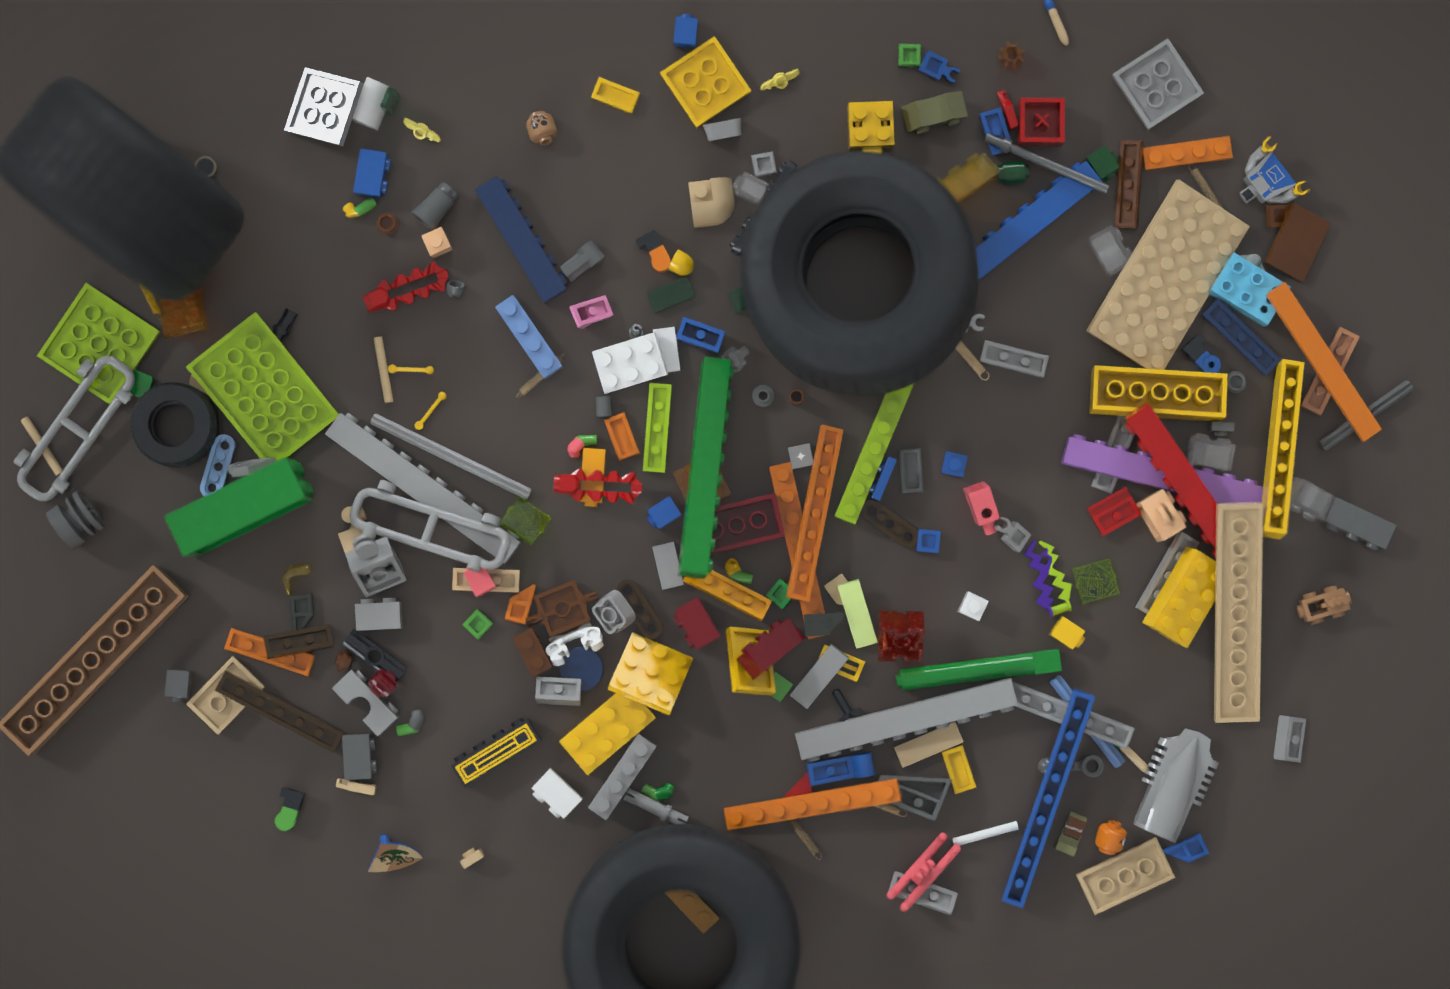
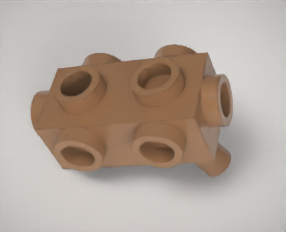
[1296,585,1352,625]

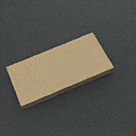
[1076,837,1175,915]

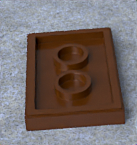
[1264,203,1331,282]

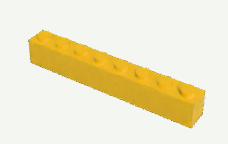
[1262,359,1304,540]

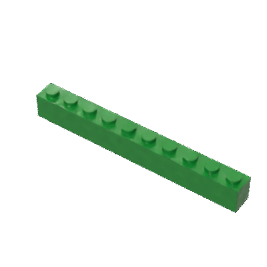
[678,356,734,579]

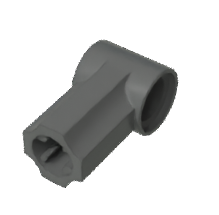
[559,240,606,283]

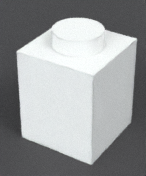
[957,592,989,621]

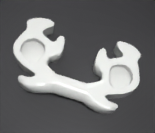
[545,622,604,666]

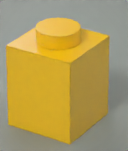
[1049,616,1085,650]

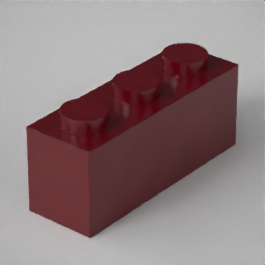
[737,618,805,680]

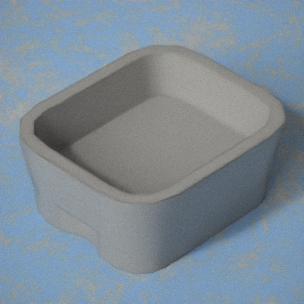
[703,118,741,141]
[592,590,636,634]

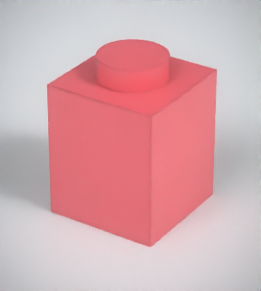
[464,567,497,598]

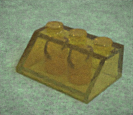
[937,153,1000,203]

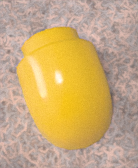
[668,249,694,276]

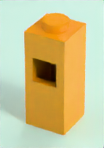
[580,448,606,507]

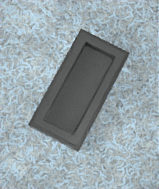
[898,448,924,494]

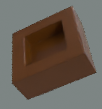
[1266,204,1290,227]

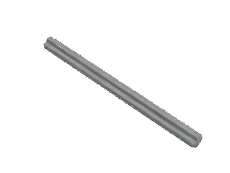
[370,414,532,499]

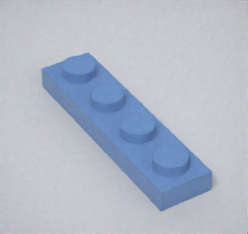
[495,295,563,379]

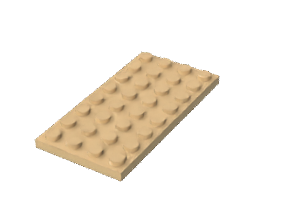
[1086,180,1250,370]

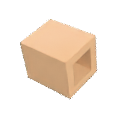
[422,227,453,259]

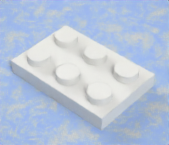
[592,332,668,394]

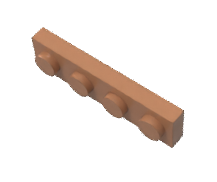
[1300,327,1360,416]

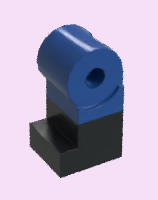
[1180,334,1221,373]

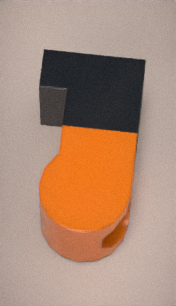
[635,230,671,273]

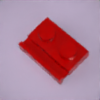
[1086,487,1142,536]

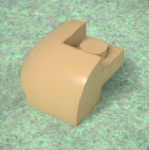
[688,177,735,228]

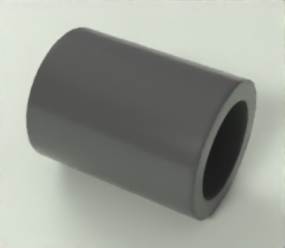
[595,396,612,417]

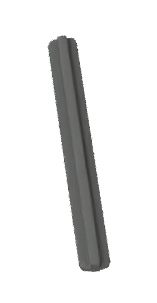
[1319,381,1414,450]

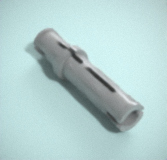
[623,787,689,824]

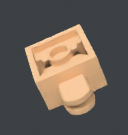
[1136,489,1186,542]

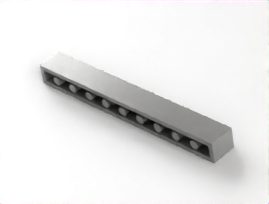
[325,413,521,564]
[795,678,1018,763]

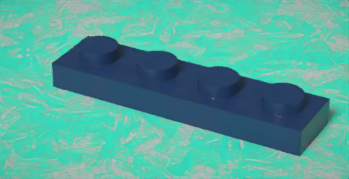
[1202,299,1281,376]

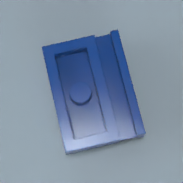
[869,457,897,502]

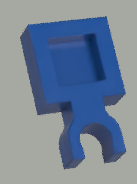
[918,51,960,84]

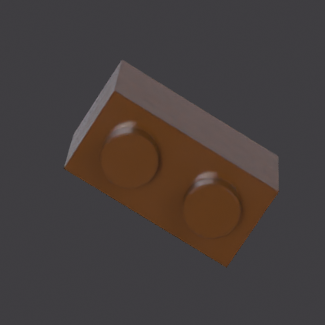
[512,628,554,677]

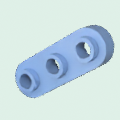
[200,434,236,496]

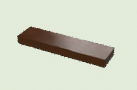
[1115,140,1144,229]

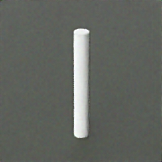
[952,821,1019,845]

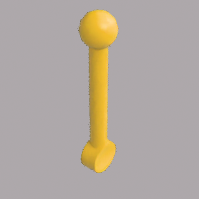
[388,364,434,375]
[415,392,447,430]

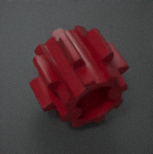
[368,669,398,698]

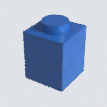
[673,14,698,49]
[646,496,682,530]

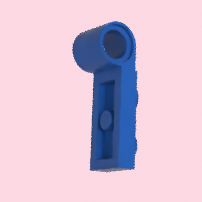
[806,752,875,786]

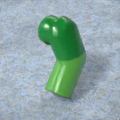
[641,783,675,802]

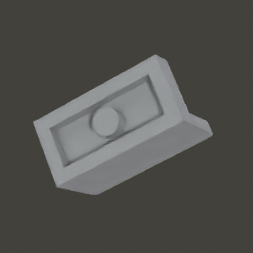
[535,677,581,706]

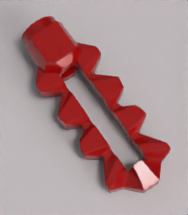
[362,262,449,312]
[554,469,642,504]

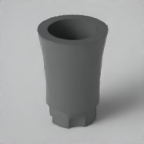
[410,182,459,231]

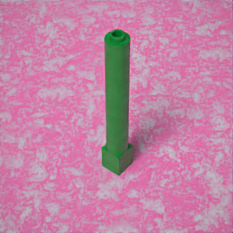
[896,649,1062,691]

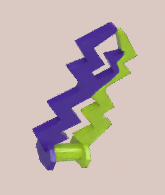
[1024,540,1072,618]

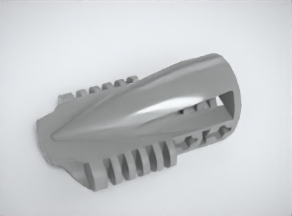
[1133,728,1219,843]

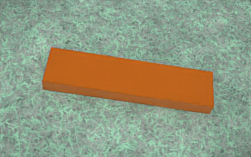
[224,628,316,677]

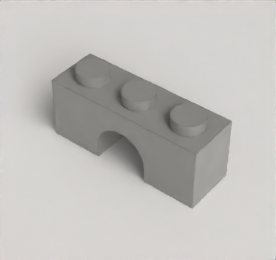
[332,669,399,736]

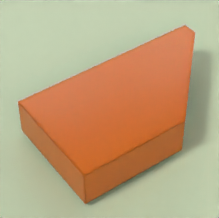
[505,584,537,625]

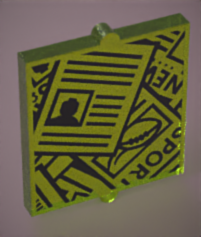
[500,497,551,545]
[1072,558,1119,604]

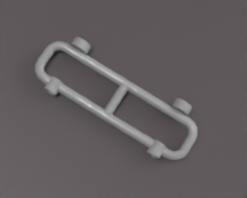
[13,356,135,502]
[350,480,510,573]

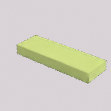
[838,579,878,649]

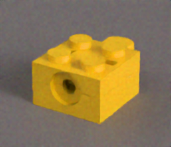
[848,101,894,153]

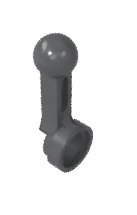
[1038,755,1104,777]

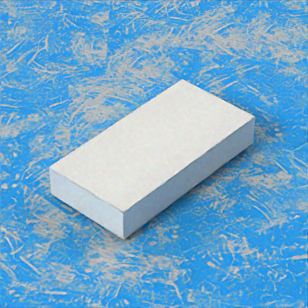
[653,327,680,373]

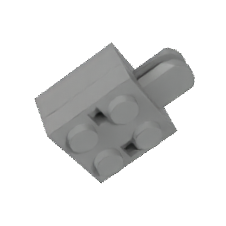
[345,534,407,598]

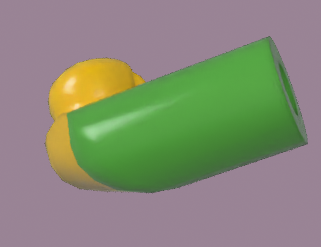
[343,197,377,218]
[725,558,753,584]

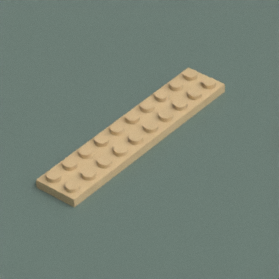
[1214,502,1263,723]

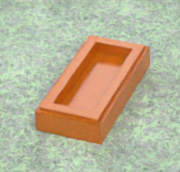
[604,412,640,461]

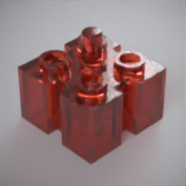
[878,611,925,662]

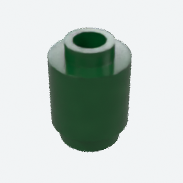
[997,161,1029,185]

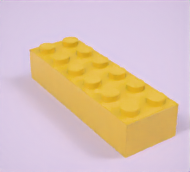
[1089,365,1228,422]

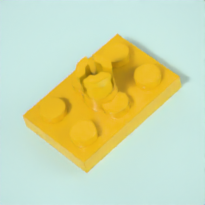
[726,627,776,696]

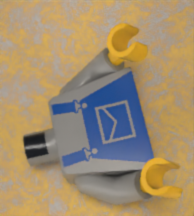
[1239,136,1310,205]

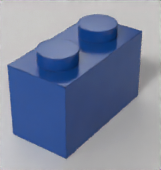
[353,148,391,199]
[676,317,725,355]

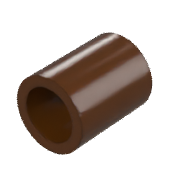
[788,389,804,406]

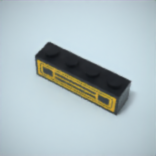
[451,717,542,788]

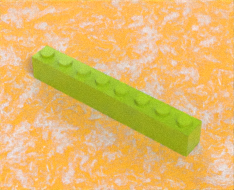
[834,383,914,525]

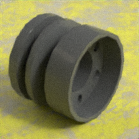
[46,490,105,550]

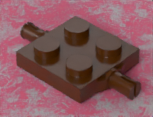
[525,580,599,637]

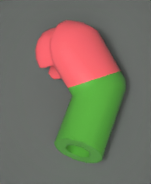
[567,435,597,458]

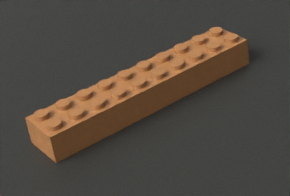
[0,565,189,756]

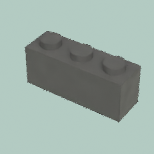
[1321,497,1397,552]

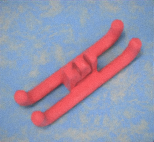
[887,832,961,912]

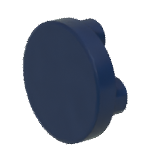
[559,647,604,691]

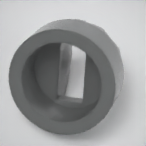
[446,280,465,299]

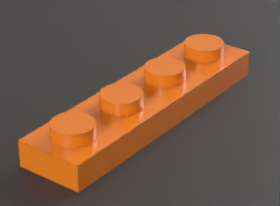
[1143,136,1233,171]

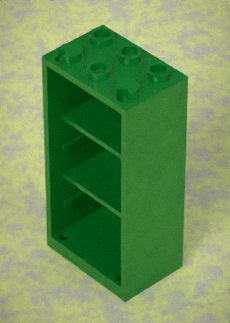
[164,457,315,558]

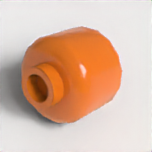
[1095,820,1127,855]

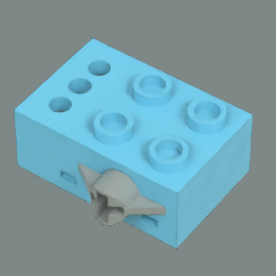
[1209,253,1291,327]

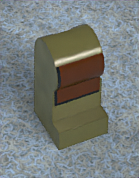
[1053,811,1087,857]

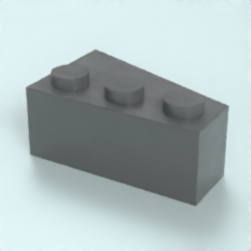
[877,774,951,821]

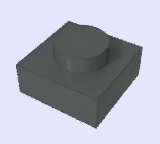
[1209,422,1235,437]

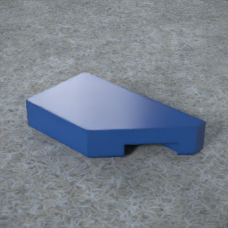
[1162,833,1209,863]

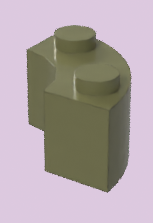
[901,91,968,135]

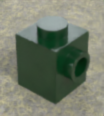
[1084,145,1120,182]

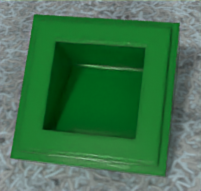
[130,369,155,398]

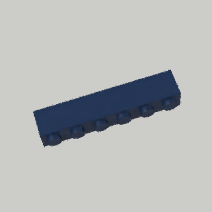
[475,176,568,304]

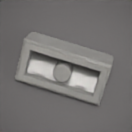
[1273,715,1306,763]

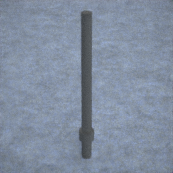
[984,133,1109,194]

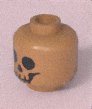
[526,111,557,145]

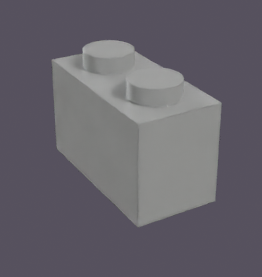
[355,598,403,631]

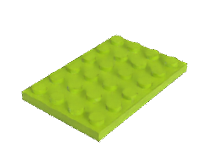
[186,312,339,461]

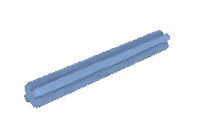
[1050,675,1125,768]

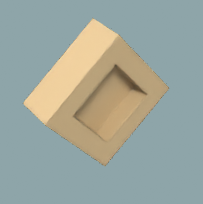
[460,848,485,869]

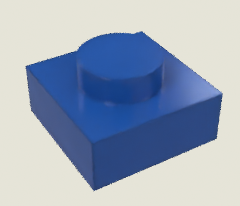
[941,451,968,478]
[916,529,941,553]

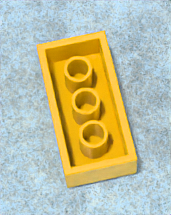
[1142,546,1216,648]
[559,693,656,776]

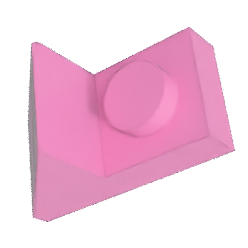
[569,295,614,329]

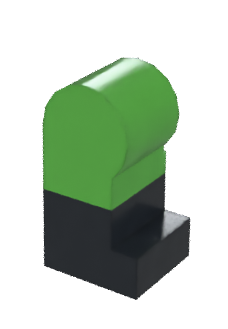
[275,787,306,831]

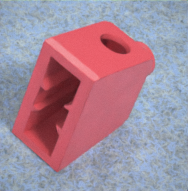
[963,481,1000,535]

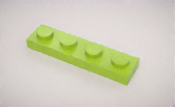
[643,383,672,473]

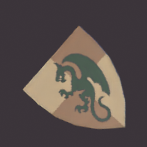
[368,834,423,872]

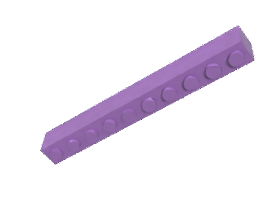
[1060,434,1263,504]

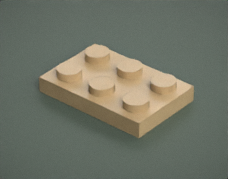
[186,656,266,735]

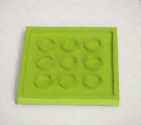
[37,283,160,404]

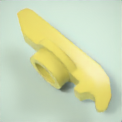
[760,69,800,90]
[403,118,440,142]

